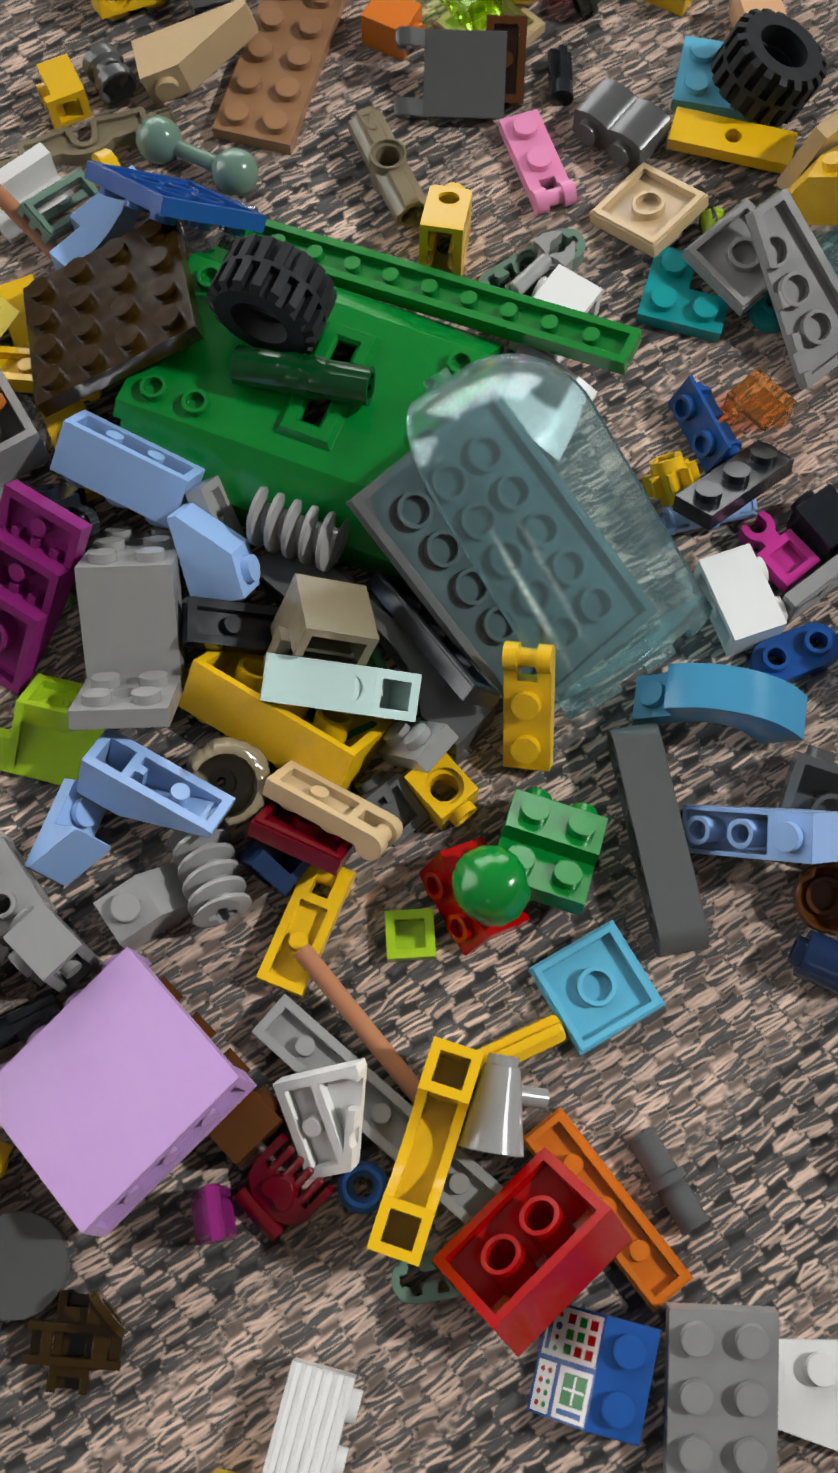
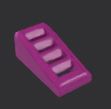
[190,1183,238,1246]

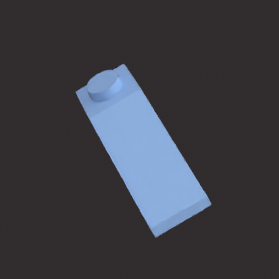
[76,729,236,838]

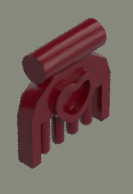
[233,1133,336,1243]

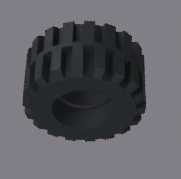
[711,8,827,127]
[207,234,337,354]

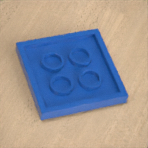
[84,160,267,237]

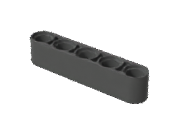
[607,722,709,957]

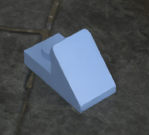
[24,778,111,886]

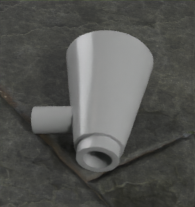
[457,1053,549,1157]

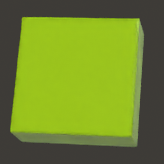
[384,908,436,962]

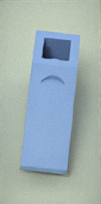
[682,804,838,864]

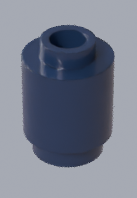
[787,930,838,994]

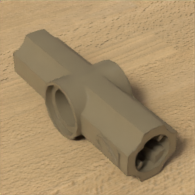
[348,106,426,228]

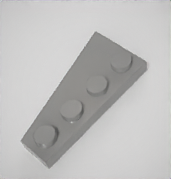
[745,187,838,390]

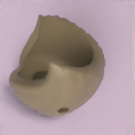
[186,737,272,827]

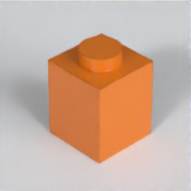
[361,0,426,61]

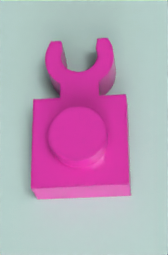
[738,511,821,593]

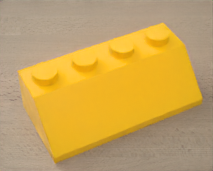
[179,650,396,790]

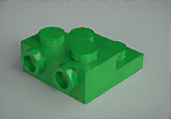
[498,788,608,916]

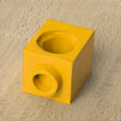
[404,753,479,831]

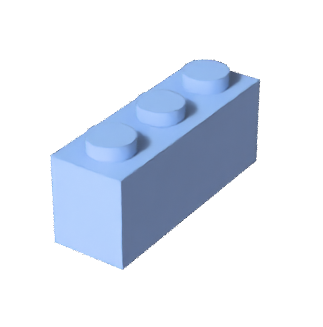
[50,409,205,529]

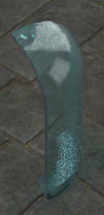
[407,353,713,720]

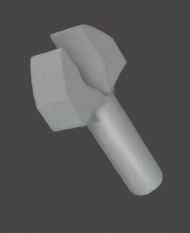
[508,231,575,294]

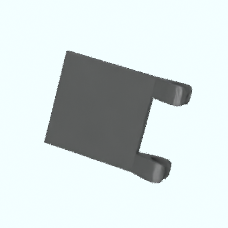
[394,26,507,120]

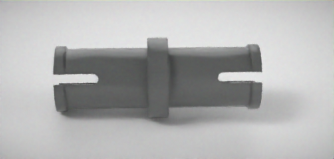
[626,1126,710,1236]

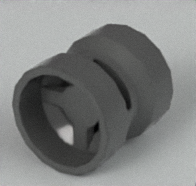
[82,43,137,105]

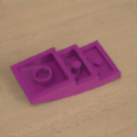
[0,479,93,696]

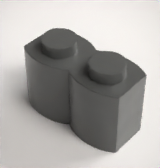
[573,78,671,170]

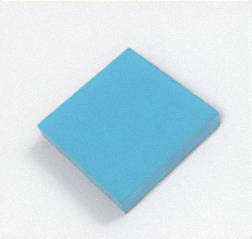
[528,920,665,1057]

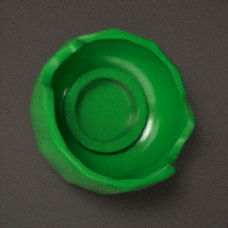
[452,845,531,926]

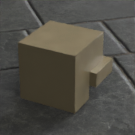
[263,573,379,667]

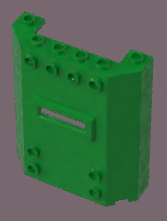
[113,246,509,581]

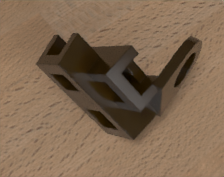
[22,1288,130,1395]

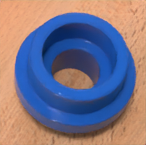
[337,1160,388,1214]

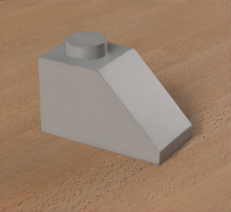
[93,862,190,951]

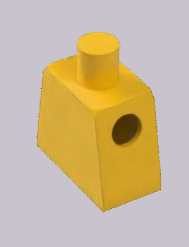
[419,182,473,276]

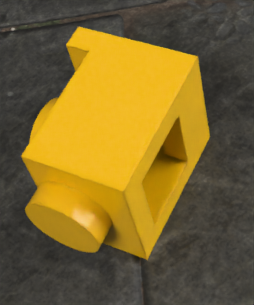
[36,53,93,130]

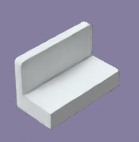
[0,142,74,243]

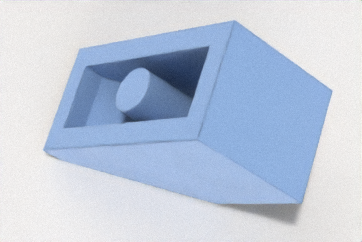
[166,502,261,601]

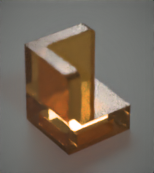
[721,367,797,431]

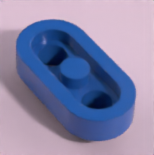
[748,623,838,683]

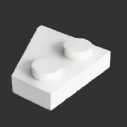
[272,1058,367,1180]

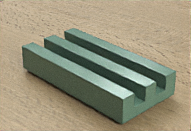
[17,168,99,245]

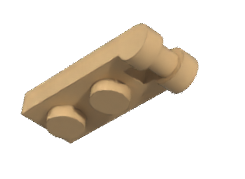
[262,760,403,861]

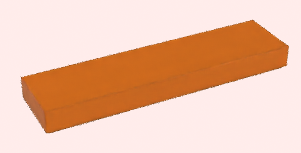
[523,1107,694,1312]

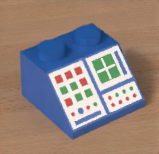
[526,1304,661,1446]

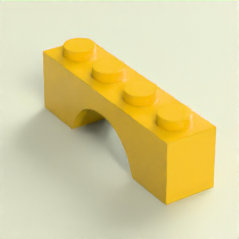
[366,1036,484,1267]

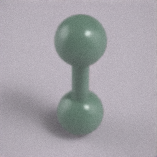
[136,115,259,197]

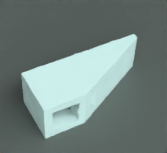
[260,652,422,722]

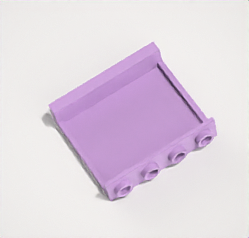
[0,947,257,1238]

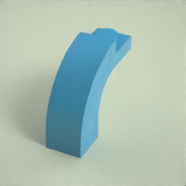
[632,663,808,744]

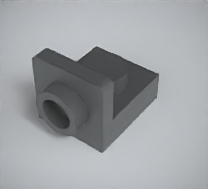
[353,770,430,847]

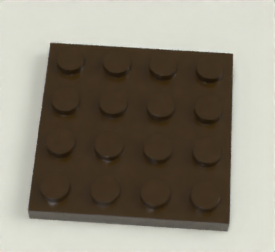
[23,219,204,417]

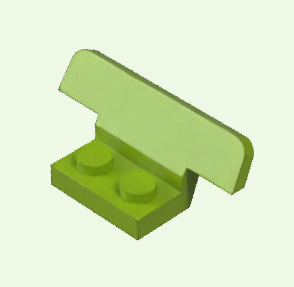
[0,673,106,785]

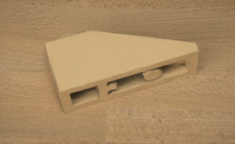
[131,0,259,104]

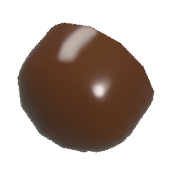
[792,862,838,936]

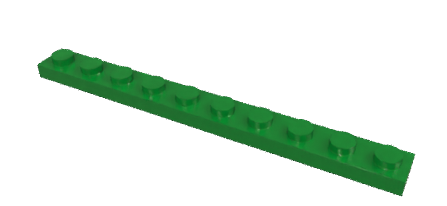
[233,219,642,375]

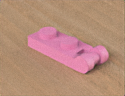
[498,109,577,216]

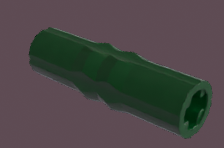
[230,344,376,407]

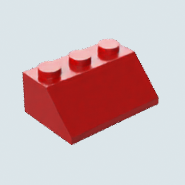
[431,1147,632,1357]

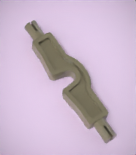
[0,106,176,168]

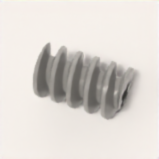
[246,486,350,572]
[167,826,252,928]

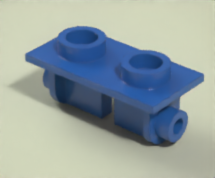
[668,375,742,474]

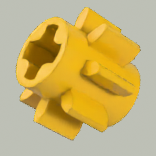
[642,451,701,506]

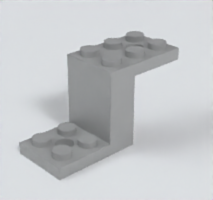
[67,525,189,730]

